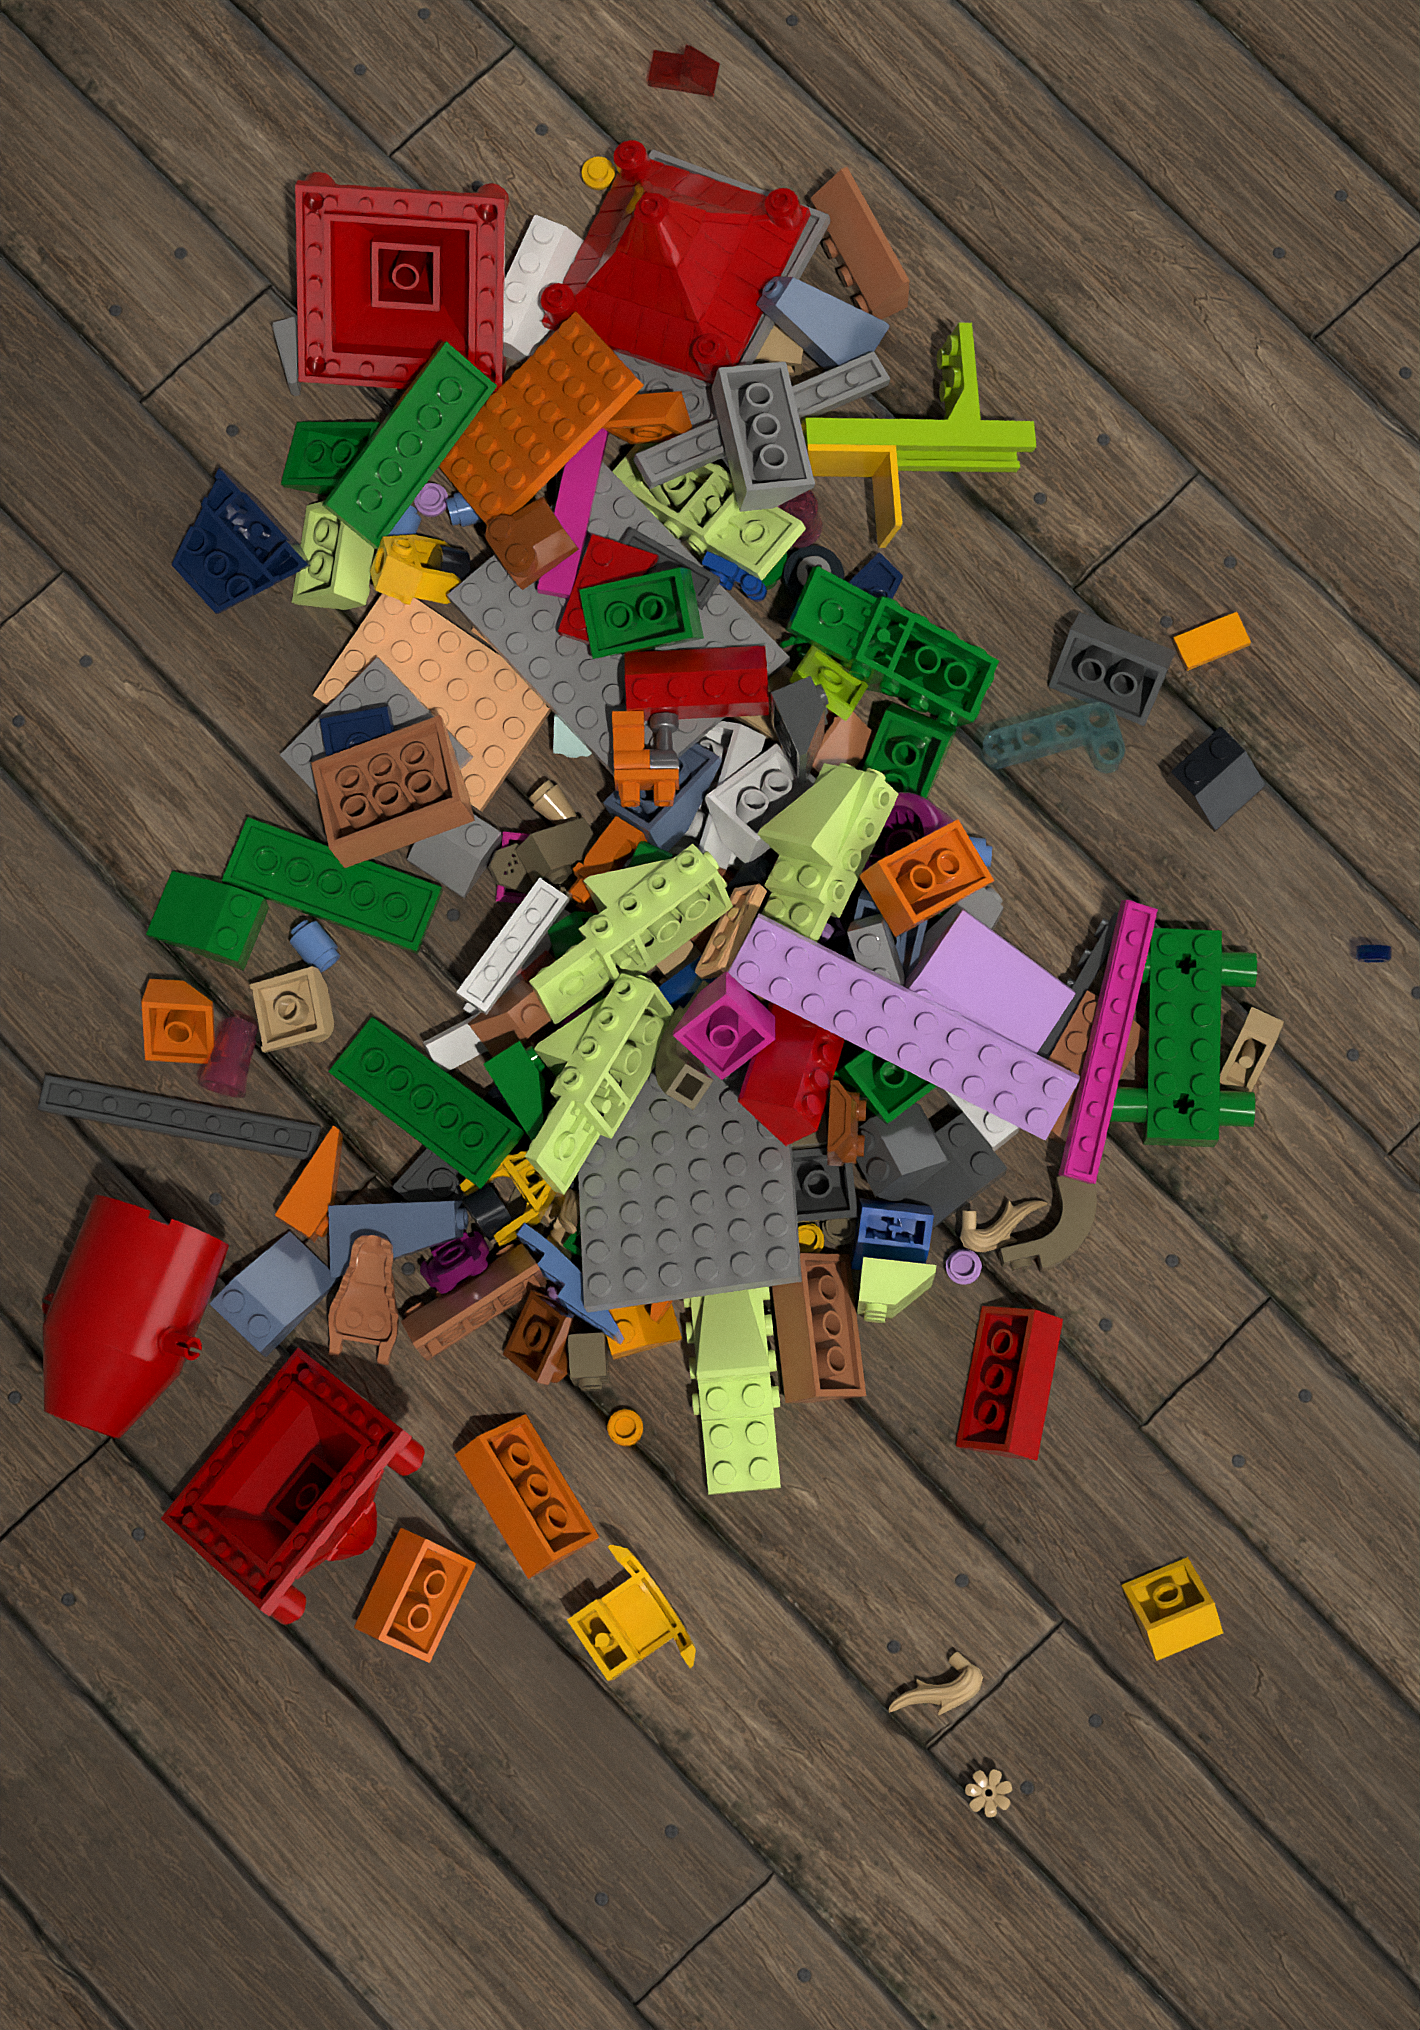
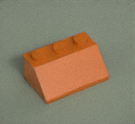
[354,1528,476,1663]

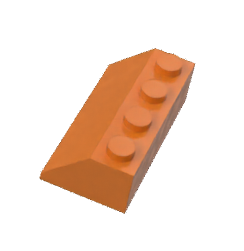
[455,1414,600,1579]

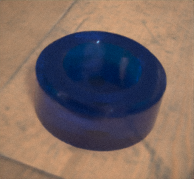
[1356,945,1392,963]

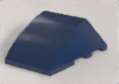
[172,468,311,614]

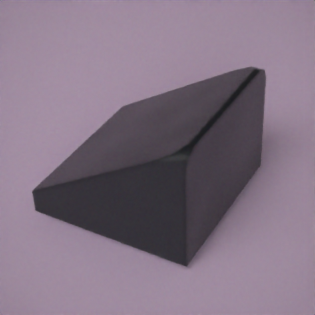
[825,913,850,955]

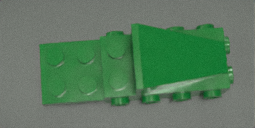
[785,566,999,728]

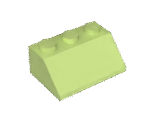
[292,501,375,610]
[857,1257,936,1323]

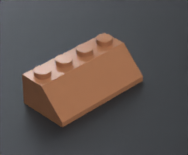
[810,167,910,320]
[1048,990,1147,1146]
[772,1253,866,1403]

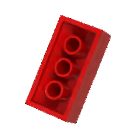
[625,646,769,721]
[737,1002,845,1146]
[956,1306,1063,1461]

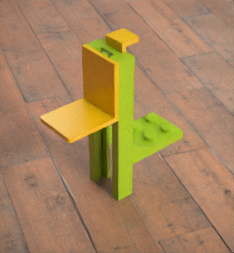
[801,322,1036,548]

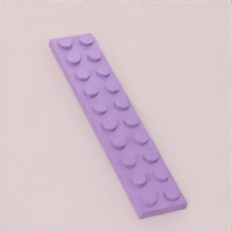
[728,913,1080,1141]

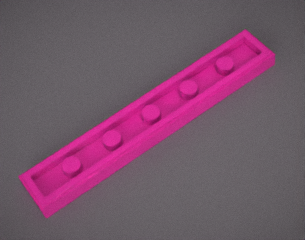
[537,428,609,599]

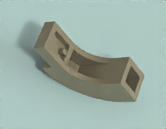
[655,980,713,1110]
[999,1176,1097,1273]

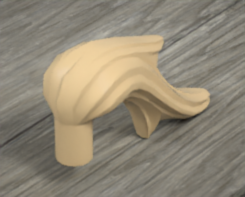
[542,1188,580,1234]
[960,1200,1048,1252]
[889,1652,983,1715]

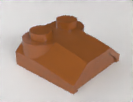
[484,496,579,590]
[827,1080,866,1166]
[503,1290,574,1385]

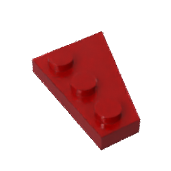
[558,534,659,645]

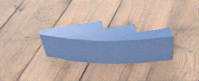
[517,1223,624,1345]

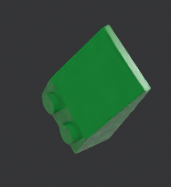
[281,422,381,496]
[579,567,704,659]
[862,703,957,799]
[146,871,270,971]
[483,1041,549,1141]

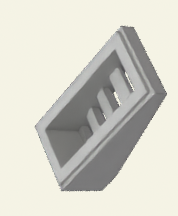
[272,316,301,396]

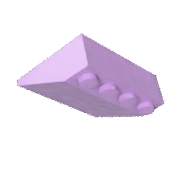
[904,908,1076,1054]

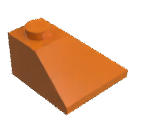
[141,979,216,1065]

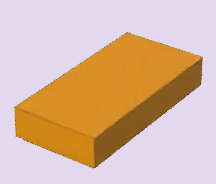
[1172,612,1251,671]

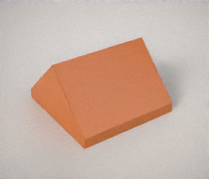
[602,391,693,444]

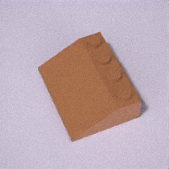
[311,715,475,868]
[401,1244,547,1361]

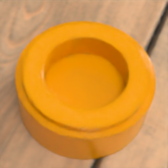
[607,1409,644,1447]

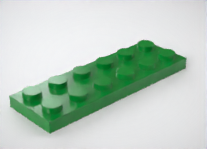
[322,342,497,548]
[222,817,443,954]
[328,1017,525,1189]

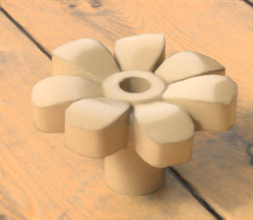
[965,1769,1012,1817]

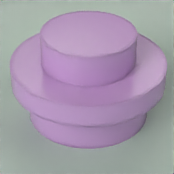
[414,483,448,517]
[946,1249,982,1285]

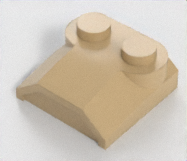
[250,966,334,1053]

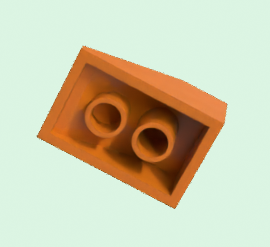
[859,819,994,937]

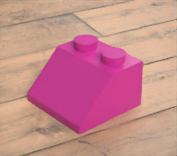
[673,971,775,1080]

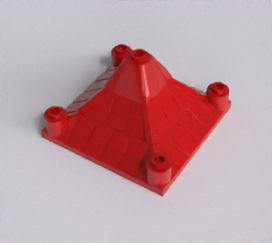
[541,140,811,384]
[295,172,509,395]
[160,1348,425,1625]

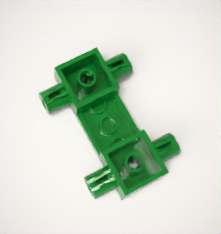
[1110,928,1257,1147]

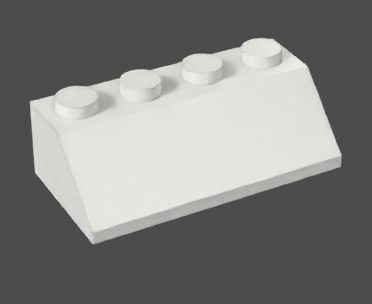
[503,215,584,364]
[668,721,766,870]

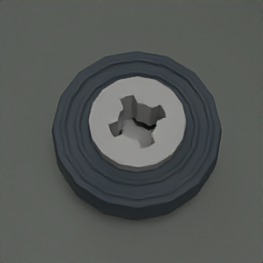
[783,545,845,603]

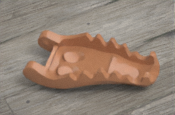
[328,1235,399,1366]

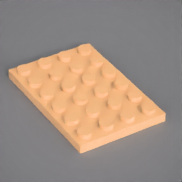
[313,593,552,812]

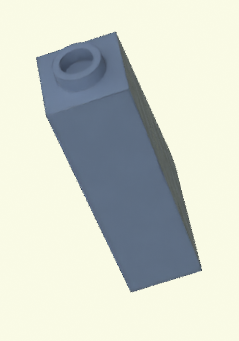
[756,277,890,371]
[328,1201,468,1278]

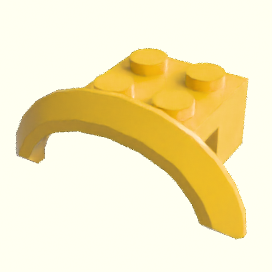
[567,1545,696,1681]

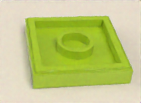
[788,646,869,721]

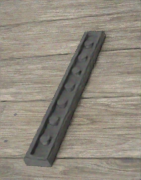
[38,1075,322,1162]

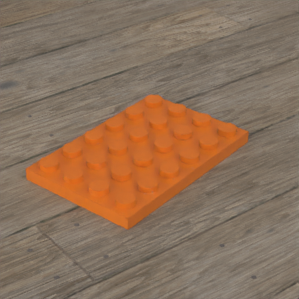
[439,311,644,526]

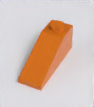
[275,1126,343,1243]

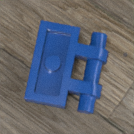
[701,551,767,602]

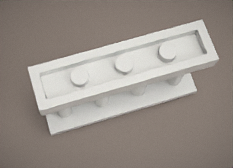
[456,878,571,1016]

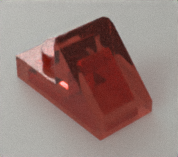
[648,44,720,97]

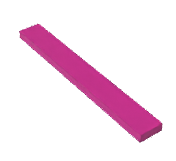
[1058,899,1158,1184]

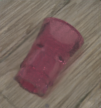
[780,490,823,548]
[198,1017,258,1098]

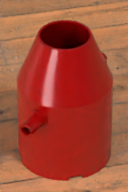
[42,1195,229,1439]

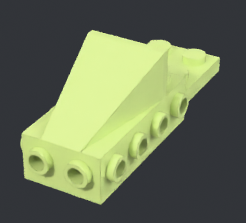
[612,442,806,581]
[757,763,899,942]
[529,844,733,1025]
[525,973,675,1195]
[683,1286,781,1495]

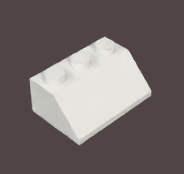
[705,743,816,864]

